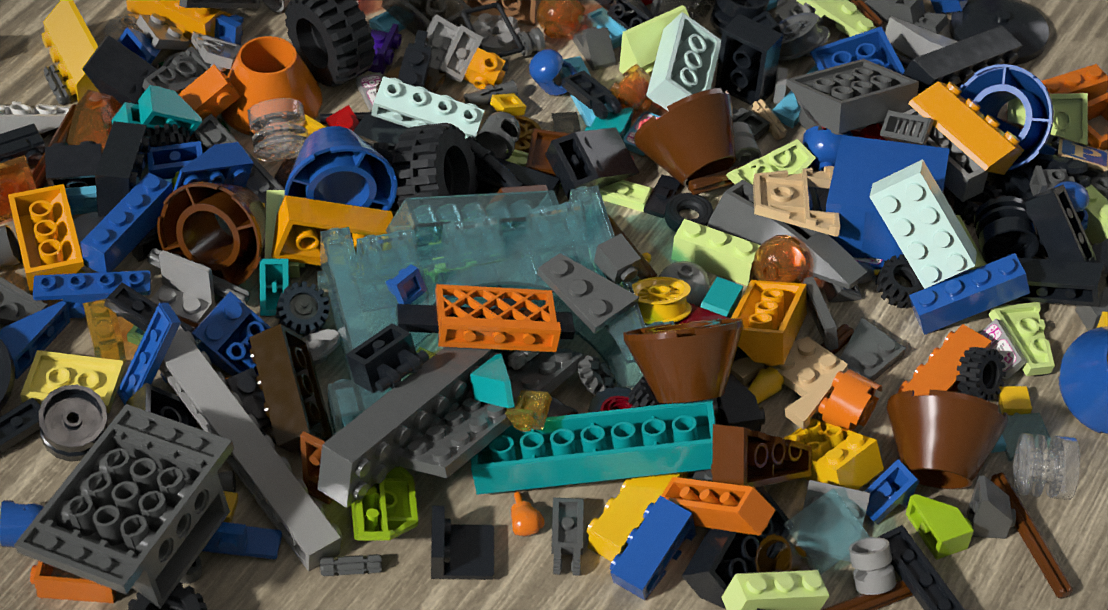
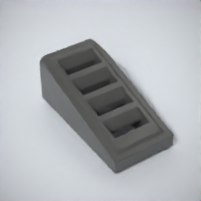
[880,110,934,145]

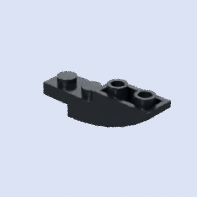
[595,0,654,30]

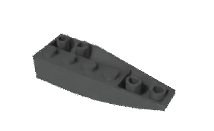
[707,180,868,289]

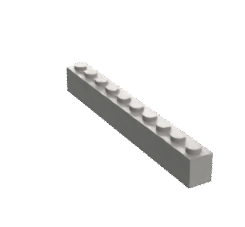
[159,325,342,571]

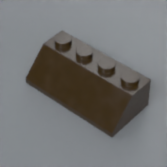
[249,324,333,452]

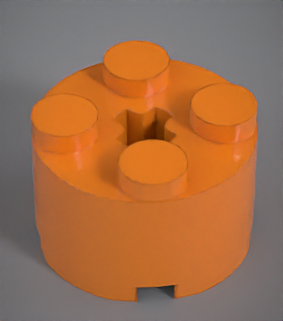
[818,369,882,434]

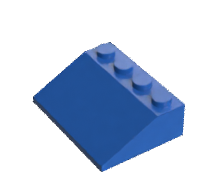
[810,27,905,75]

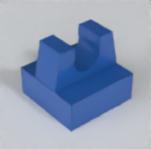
[215,14,244,45]
[385,265,427,304]

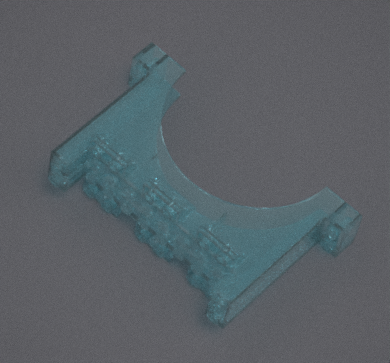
[320,185,675,436]

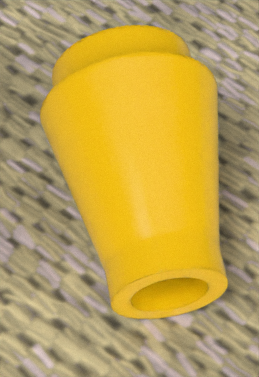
[748,366,784,404]

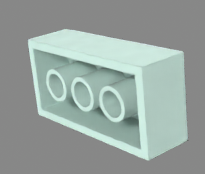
[646,12,721,111]
[869,160,977,289]

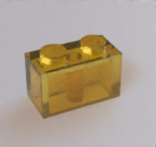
[83,299,126,363]

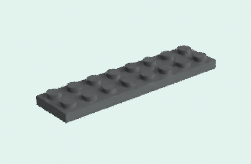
[396,348,585,478]

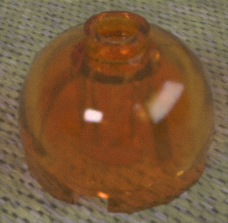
[537,0,588,38]
[605,64,653,115]
[753,235,810,283]

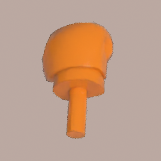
[511,492,545,536]

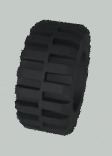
[285,0,375,87]
[392,123,478,230]

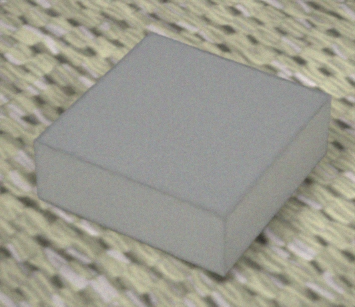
[773,67,787,104]

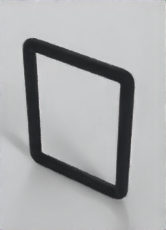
[461,2,524,58]

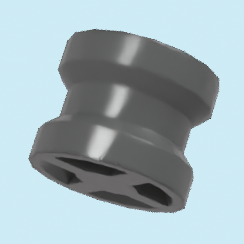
[517,27,545,57]

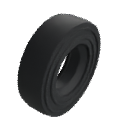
[665,193,713,232]

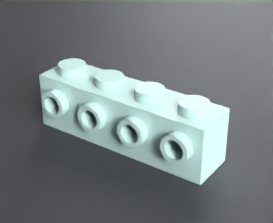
[371,76,485,139]

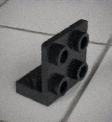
[431,506,494,580]

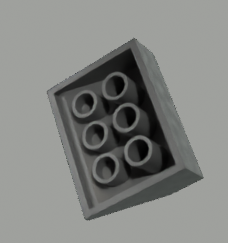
[786,59,919,135]

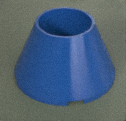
[959,64,1054,170]
[285,126,397,211]
[1059,326,1108,434]

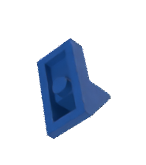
[864,459,919,524]

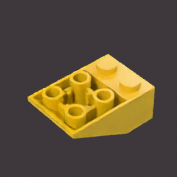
[784,418,884,490]

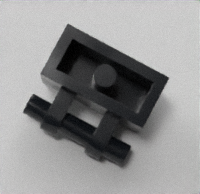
[346,323,429,394]

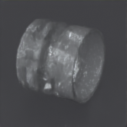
[247,98,308,161]
[1013,433,1080,500]

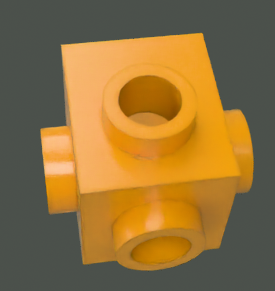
[464,48,506,90]

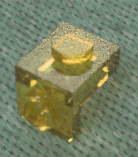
[505,390,552,432]

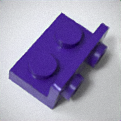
[368,23,402,74]

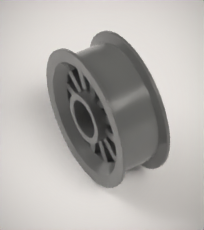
[778,12,825,60]

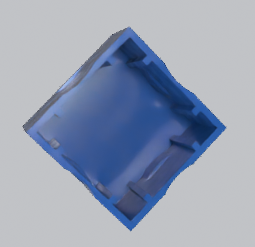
[826,135,950,261]

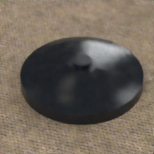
[949,0,1049,65]

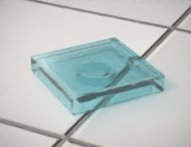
[783,488,870,575]

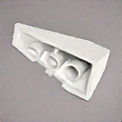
[0,101,70,134]

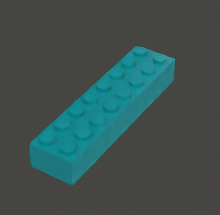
[471,399,715,495]

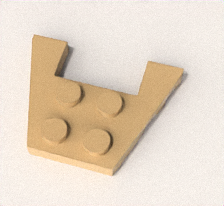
[753,166,840,236]
[730,337,848,430]

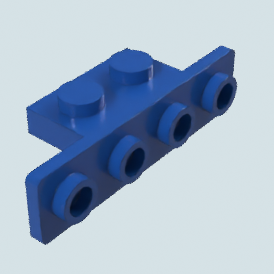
[33,270,151,318]
[202,522,282,559]

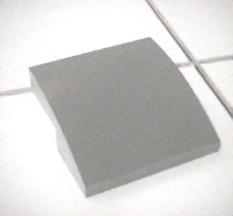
[427,14,483,82]

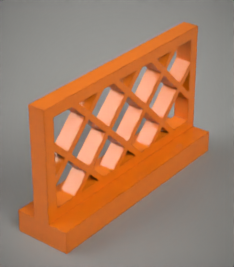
[435,284,561,352]

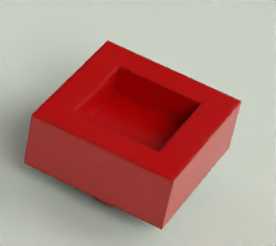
[325,105,360,131]

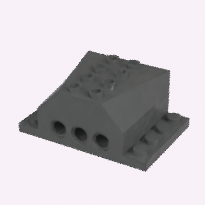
[14,404,234,608]

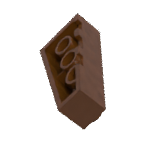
[711,424,812,488]

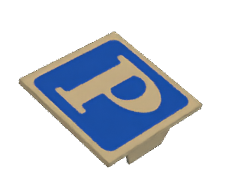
[1057,137,1108,174]

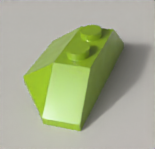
[351,467,418,541]

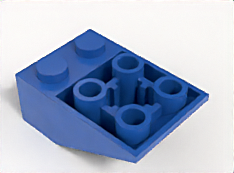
[173,142,254,191]
[191,291,271,376]

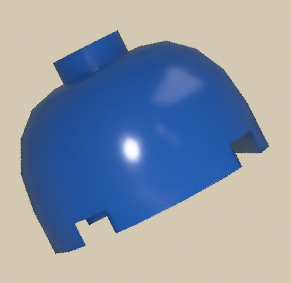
[802,126,853,171]

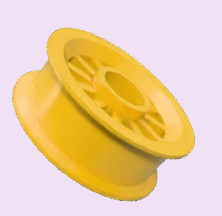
[628,277,691,324]

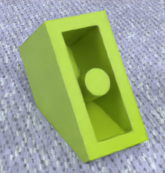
[905,494,974,560]

